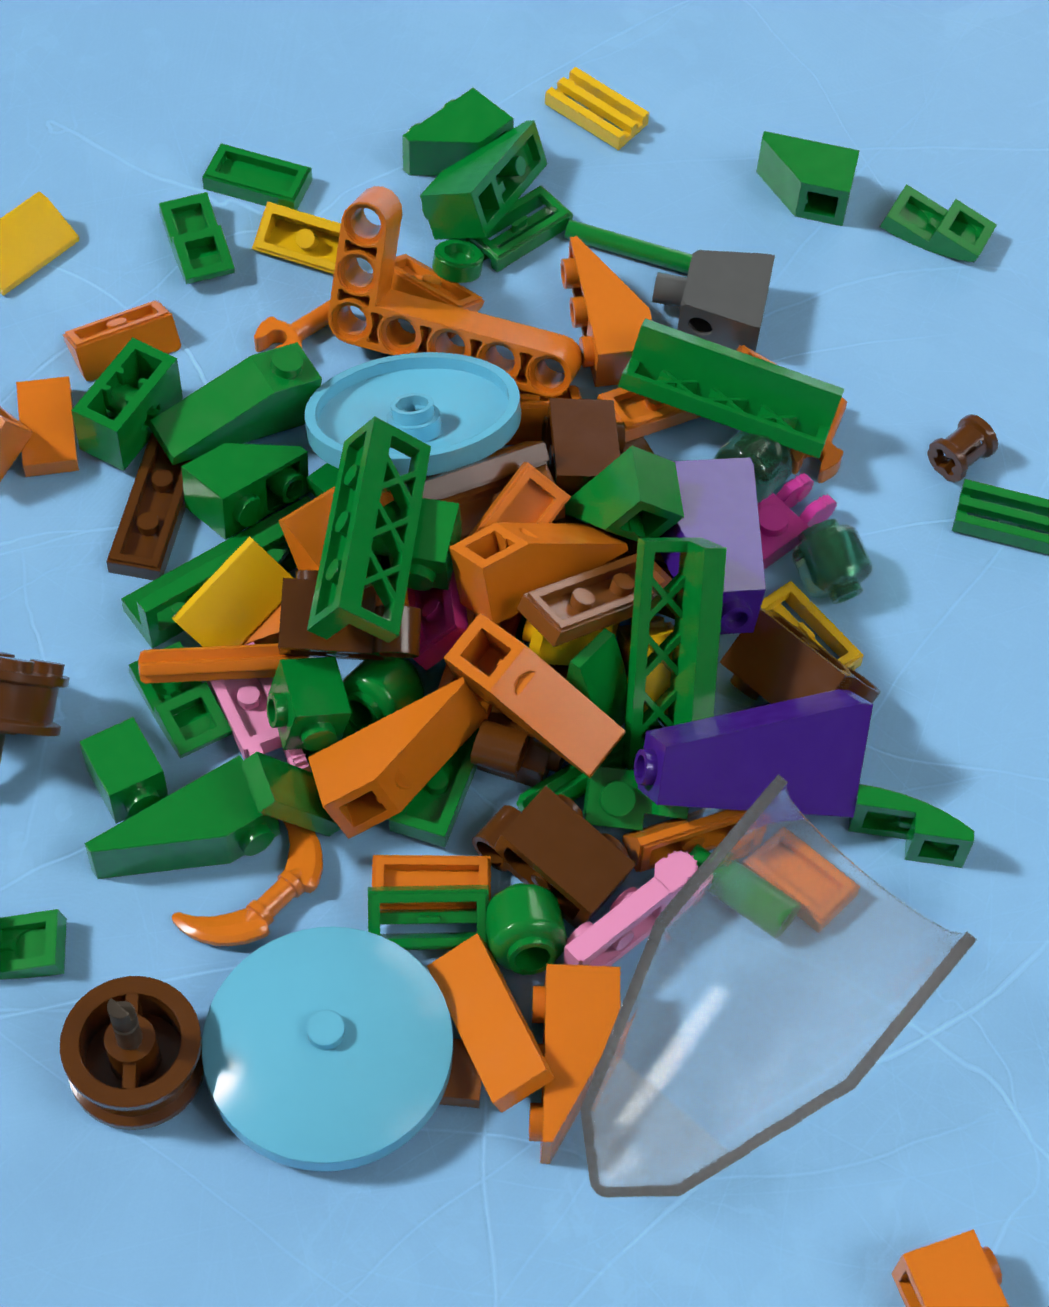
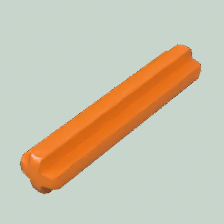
[138,643,309,684]

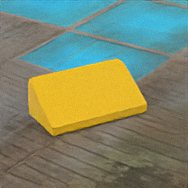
[0,192,79,296]
[252,201,341,275]
[172,536,295,647]

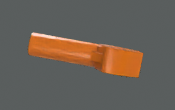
[254,300,330,352]
[788,397,847,483]

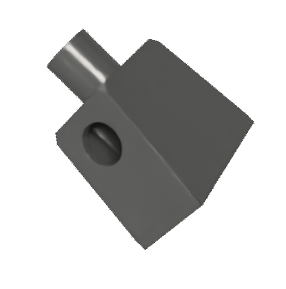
[652,250,775,352]

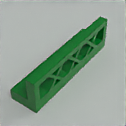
[618,318,844,458]
[307,416,431,643]
[121,495,311,649]
[622,537,727,769]

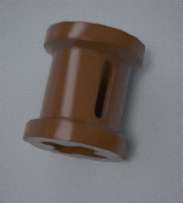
[927,414,998,482]

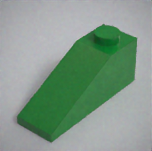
[420,120,548,240]
[149,342,322,465]
[84,755,280,879]

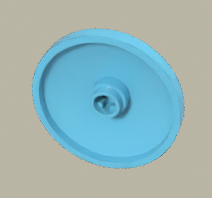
[305,352,521,476]
[202,927,453,1172]

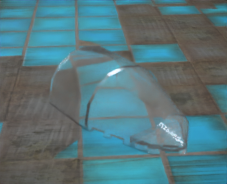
[580,774,977,1198]

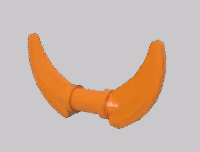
[172,821,323,946]

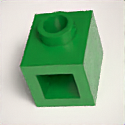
[267,656,352,751]
[79,717,168,824]

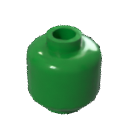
[343,658,424,731]
[486,883,567,975]

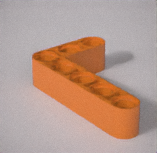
[328,186,583,397]

